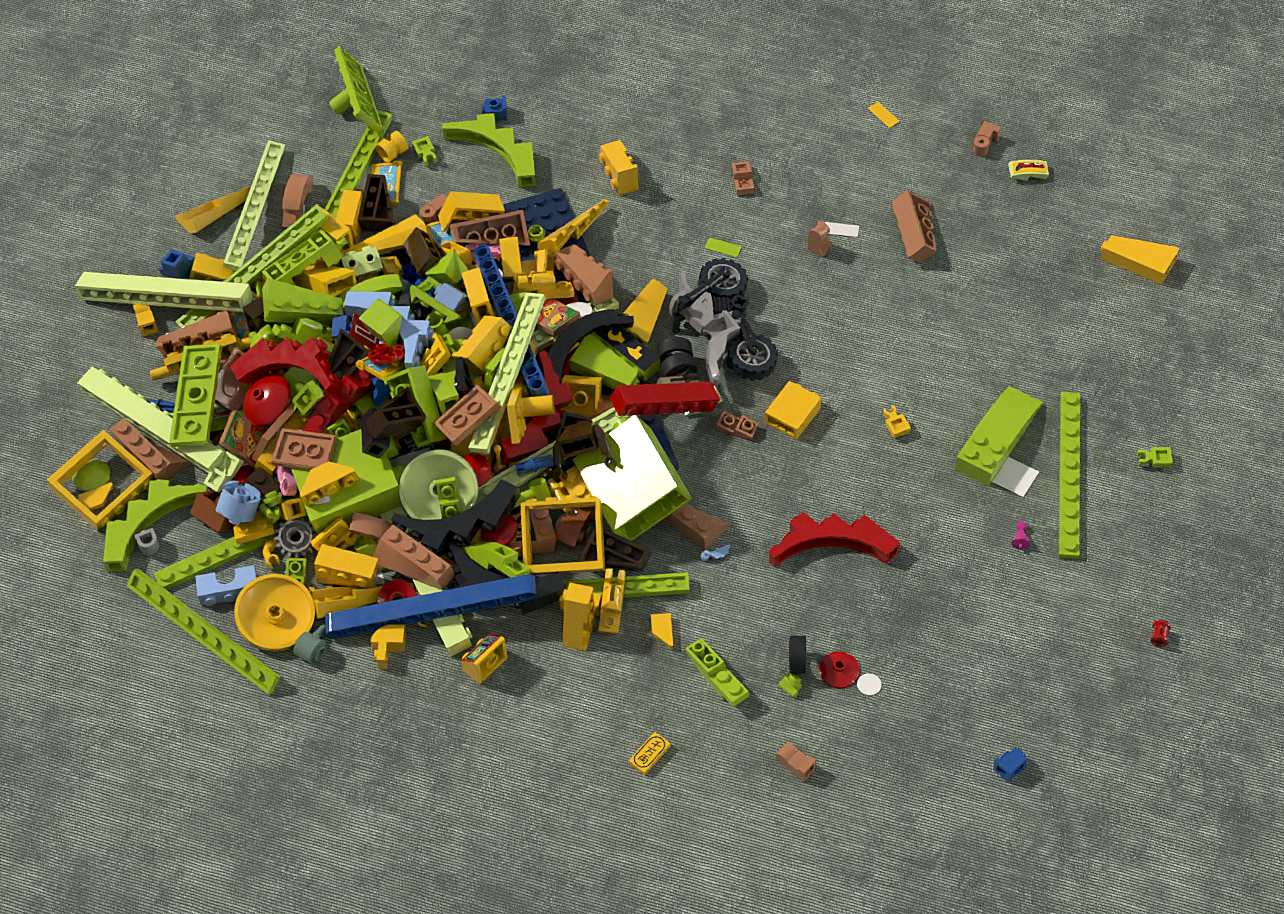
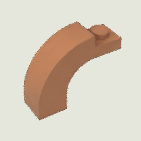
[282,173,314,227]

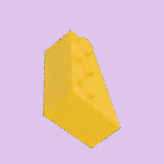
[598,140,639,195]
[314,544,379,588]
[562,583,596,651]

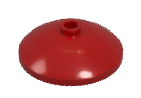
[243,373,291,427]

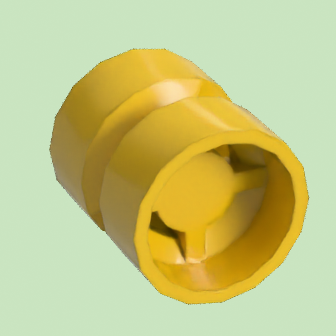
[375,131,409,163]

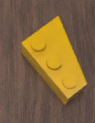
[438,191,505,232]
[189,253,236,282]
[451,316,512,376]

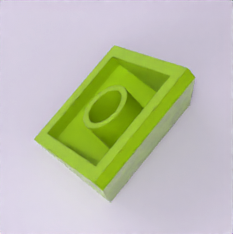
[359,299,403,346]

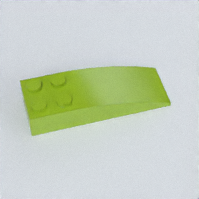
[955,386,1043,486]

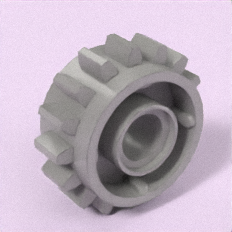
[274,517,317,558]

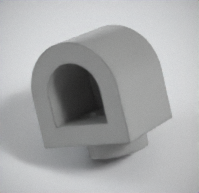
[134,528,159,555]

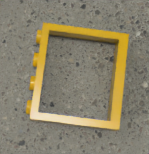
[47,430,153,531]
[521,495,605,575]

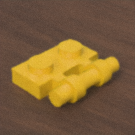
[547,466,592,512]
[311,516,361,551]

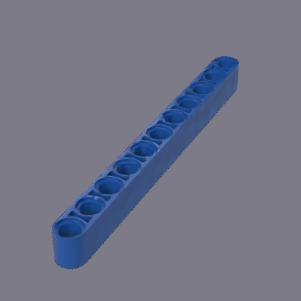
[474,245,549,397]
[325,575,537,638]

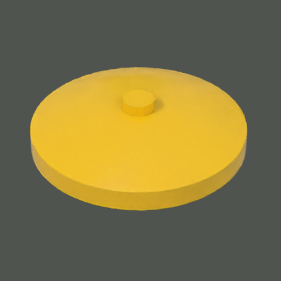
[234,574,315,652]

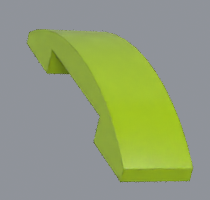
[338,274,404,315]

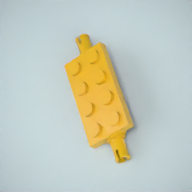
[150,333,251,381]

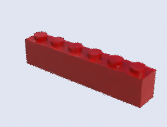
[610,382,720,416]

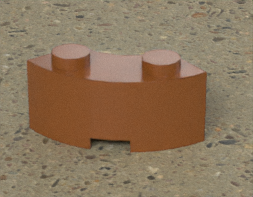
[555,507,596,547]

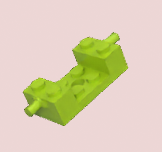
[261,228,348,286]

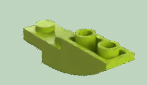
[461,541,531,578]
[685,638,750,707]

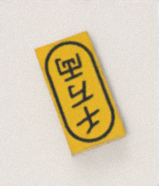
[629,732,671,775]

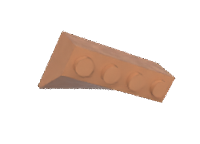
[892,190,937,263]
[449,210,530,246]
[555,244,613,307]
[156,310,238,358]
[109,418,190,480]
[663,503,730,550]
[373,525,455,590]

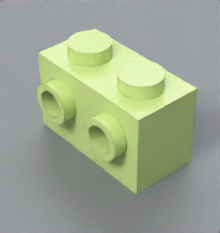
[341,245,384,278]

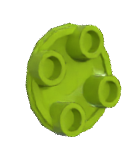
[72,459,111,492]

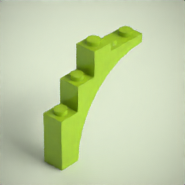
[442,113,536,188]
[428,337,507,415]
[103,479,209,572]

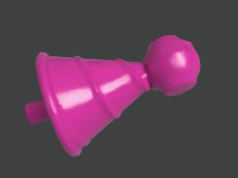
[1011,521,1031,549]

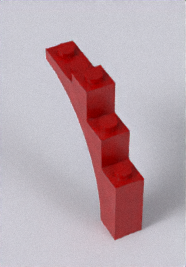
[230,337,342,394]
[498,350,574,465]
[302,368,376,434]
[769,512,900,567]

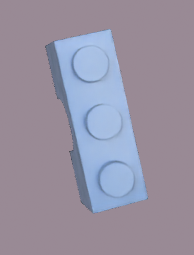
[434,283,468,311]
[195,565,258,606]

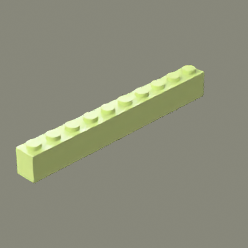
[75,272,253,312]
[77,367,226,474]
[380,506,473,656]

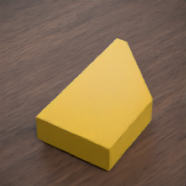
[78,482,114,511]
[651,613,673,649]

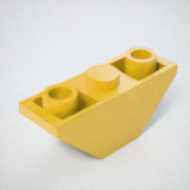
[300,461,359,506]

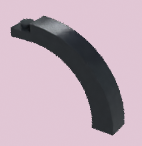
[548,309,634,384]

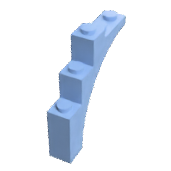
[344,291,434,369]

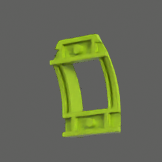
[410,276,472,324]

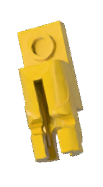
[516,271,574,299]
[598,569,626,635]

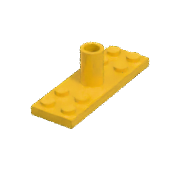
[507,374,555,444]

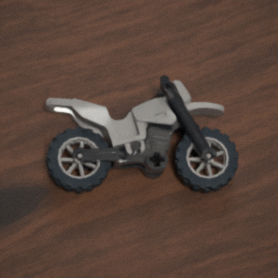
[669,258,778,386]

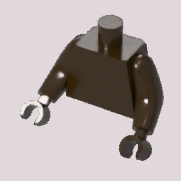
[552,420,617,481]

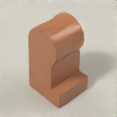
[973,121,1001,156]
[420,193,447,225]
[808,221,832,258]
[775,742,816,782]

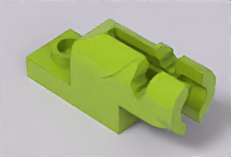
[272,317,333,345]
[292,380,324,418]

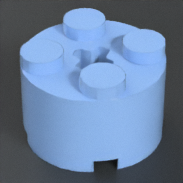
[215,481,261,525]

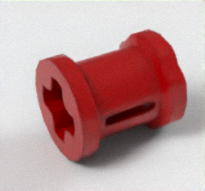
[1150,620,1171,647]

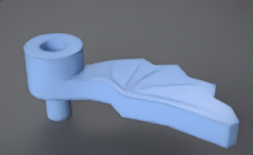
[700,544,730,561]

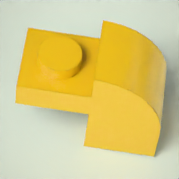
[371,625,407,669]

